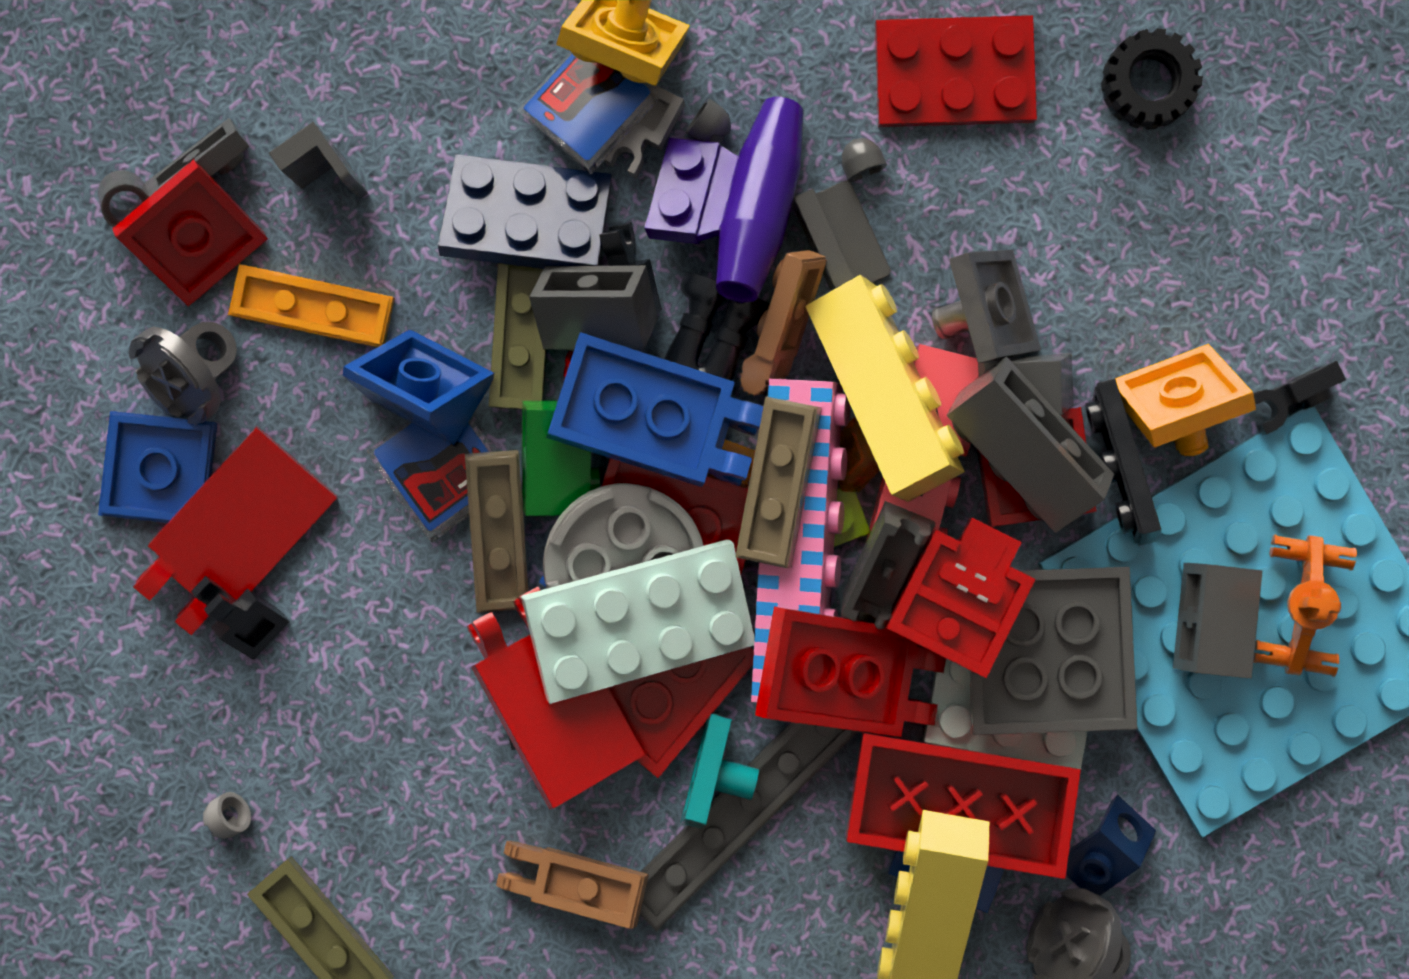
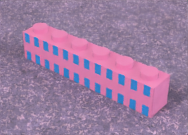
[751,379,850,703]

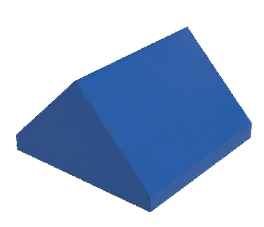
[343,330,494,445]

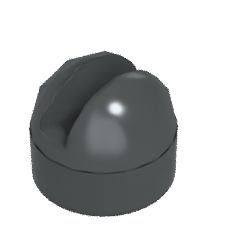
[686,98,731,143]
[841,138,887,182]

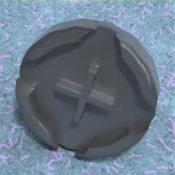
[129,322,237,425]
[1027,889,1131,979]

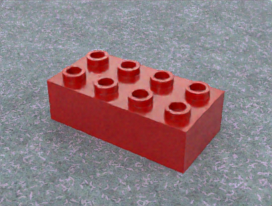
[845,733,1081,879]

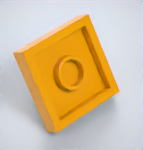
[1115,344,1256,456]

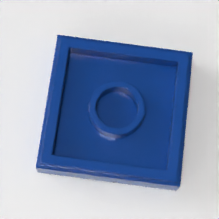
[98,411,218,523]

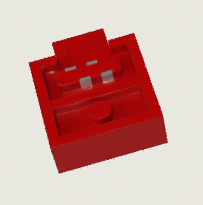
[885,518,1036,678]

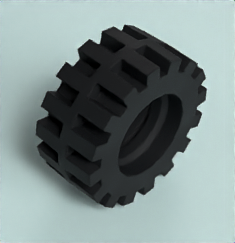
[1101,28,1203,130]

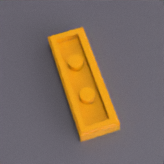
[228,264,395,348]

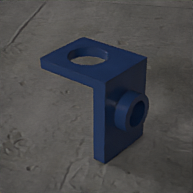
[1066,795,1156,896]

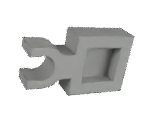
[604,83,685,179]

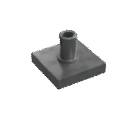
[932,250,1041,364]

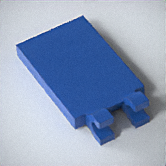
[546,332,764,487]

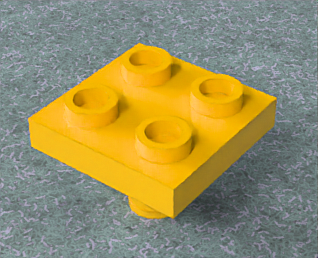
[556,0,690,86]

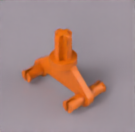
[1253,534,1357,677]

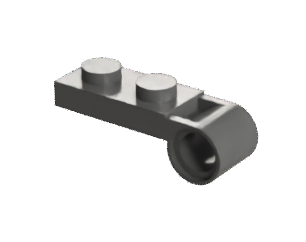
[98,118,249,227]

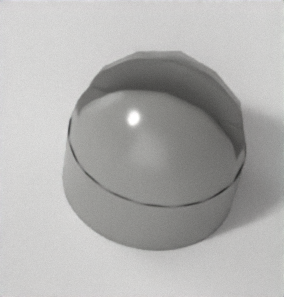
[203,792,251,839]

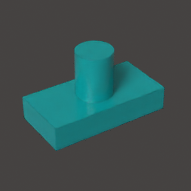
[680,714,759,829]

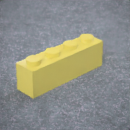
[805,275,965,502]
[877,810,990,979]

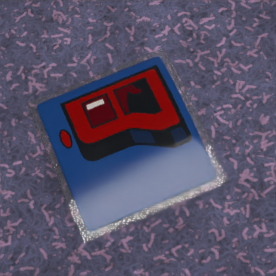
[517,51,662,175]
[366,417,497,543]

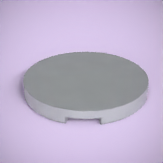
[543,483,703,589]

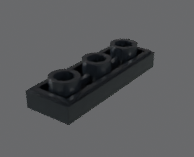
[1085,378,1162,546]

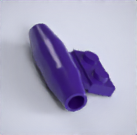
[644,97,804,302]

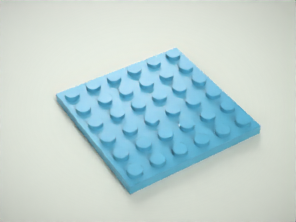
[1038,406,1409,838]

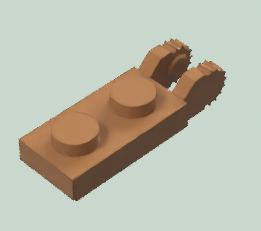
[739,250,827,396]
[496,840,649,929]

